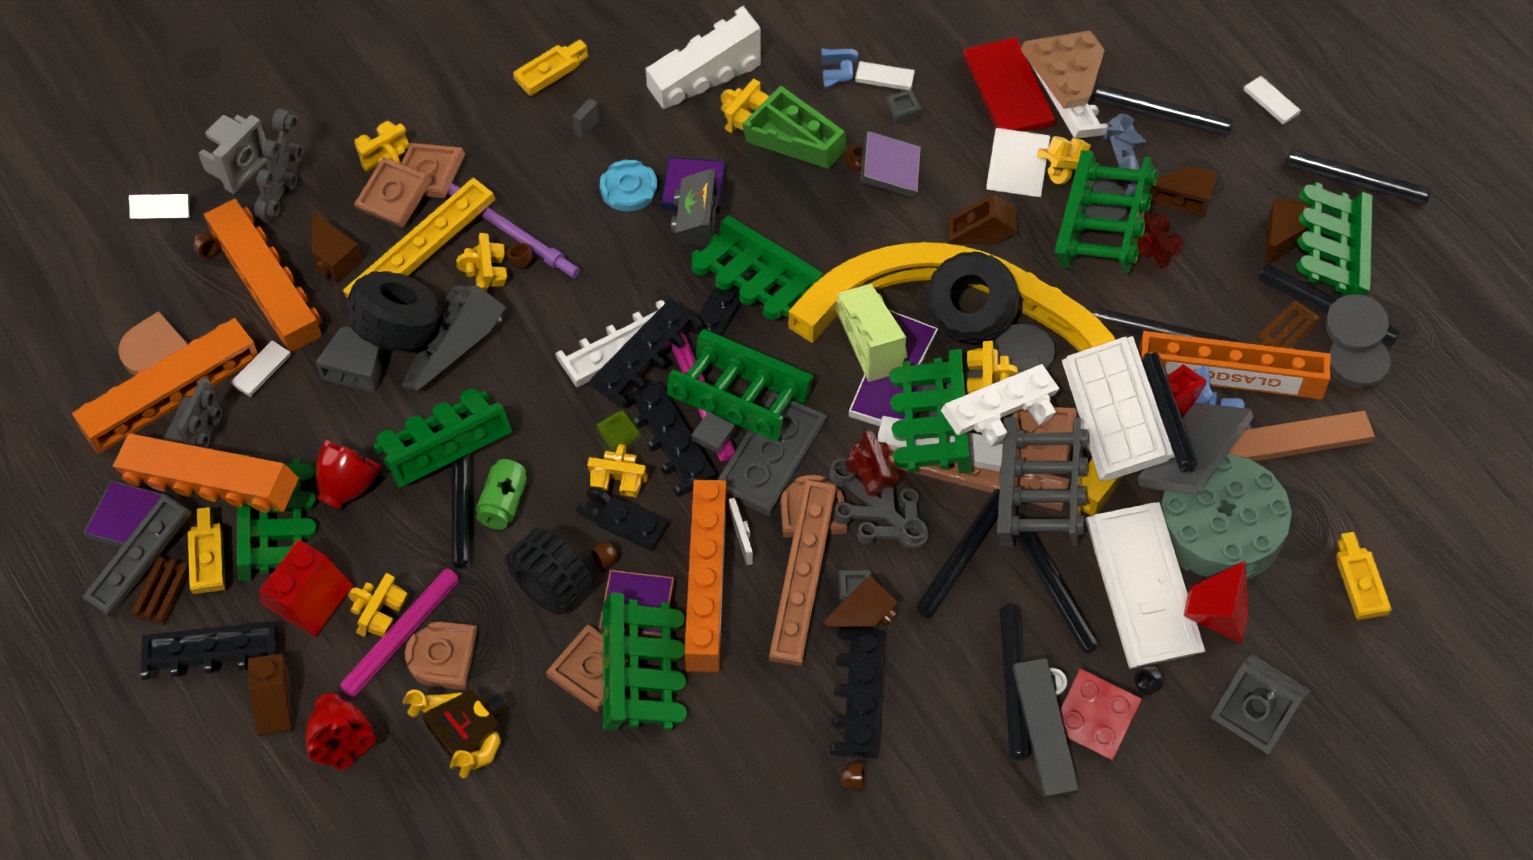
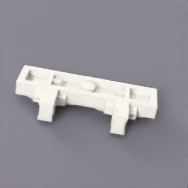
[941,364,1059,446]

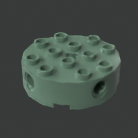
[1160,454,1292,581]

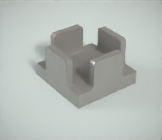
[198,115,266,194]

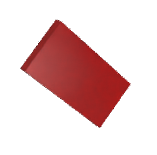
[963,37,1055,132]

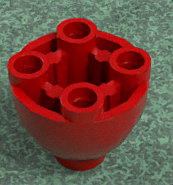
[316,440,382,510]
[305,693,376,770]

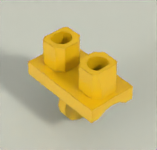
[721,79,770,133]
[354,120,410,172]
[1036,136,1091,184]
[456,233,507,292]
[967,341,1018,394]
[587,444,648,498]
[348,573,408,637]

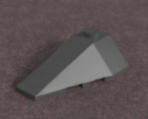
[401,285,506,391]

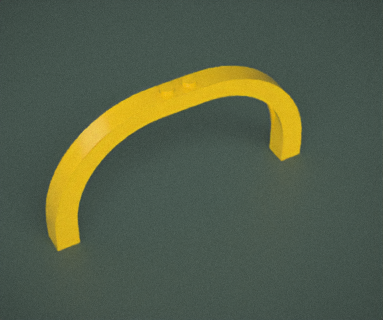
[789,242,1123,516]

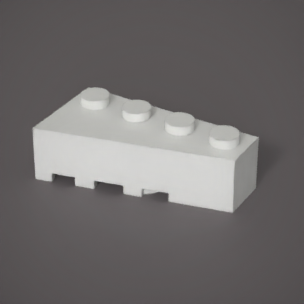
[646,6,761,109]

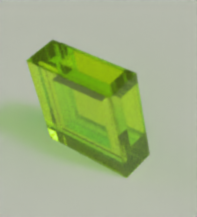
[596,410,640,452]

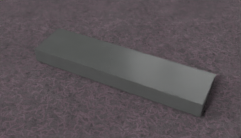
[82,494,192,617]
[1012,658,1079,798]

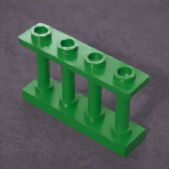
[1054,150,1158,273]
[667,329,813,441]

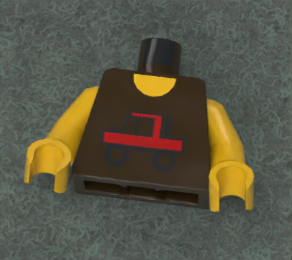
[402,690,509,778]

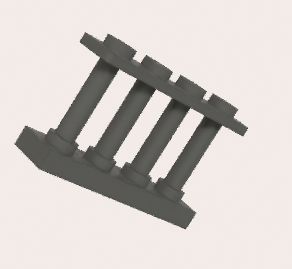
[997,418,1090,547]

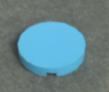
[600,160,657,211]

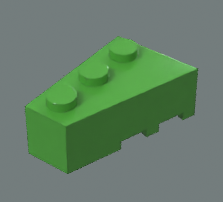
[742,86,848,169]

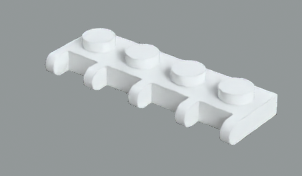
[1030,63,1109,138]
[555,300,665,387]

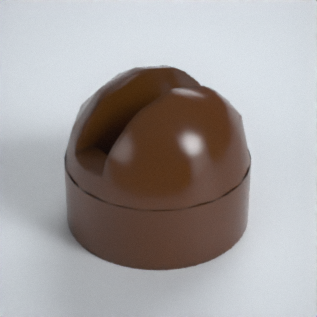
[192,233,219,259]
[507,243,533,269]
[591,542,618,570]
[840,763,865,791]

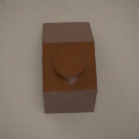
[1150,166,1217,217]
[948,193,1017,245]
[1264,198,1310,263]
[311,214,363,284]
[822,575,898,628]
[248,654,292,736]

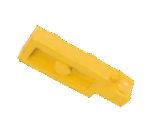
[513,40,588,96]
[188,507,225,594]
[1336,532,1391,620]

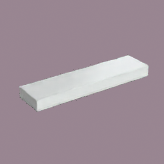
[876,416,1003,472]

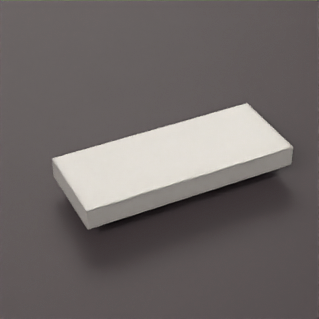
[855,62,915,90]
[1244,76,1301,125]
[129,194,190,219]
[231,341,291,397]
[728,498,753,565]

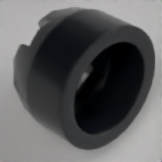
[1135,666,1165,695]

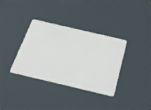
[986,128,1050,197]

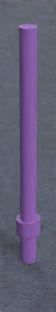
[447,183,580,278]

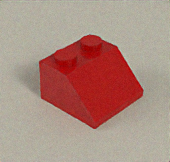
[260,539,353,638]

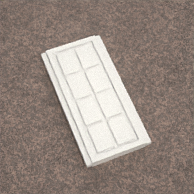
[1062,336,1175,482]
[1085,502,1205,669]

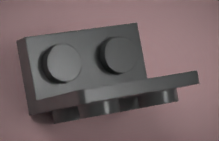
[163,377,222,448]

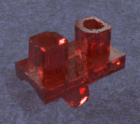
[1137,211,1184,269]
[844,431,900,496]

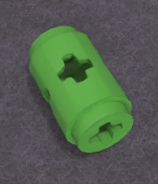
[476,459,527,530]

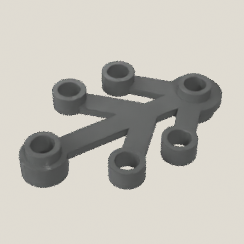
[254,108,303,222]
[829,458,928,549]

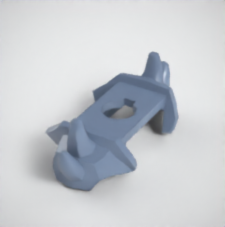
[1103,113,1152,195]

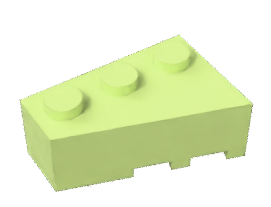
[836,284,907,382]

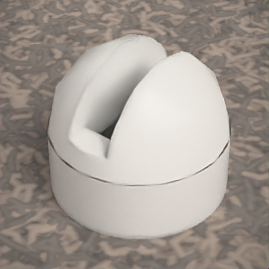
[1049,668,1067,696]

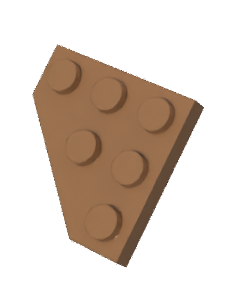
[1021,31,1105,109]

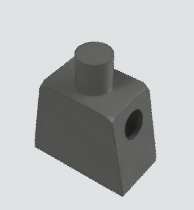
[316,326,386,393]

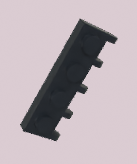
[590,298,703,408]
[623,380,716,497]
[140,622,278,680]
[830,628,884,759]

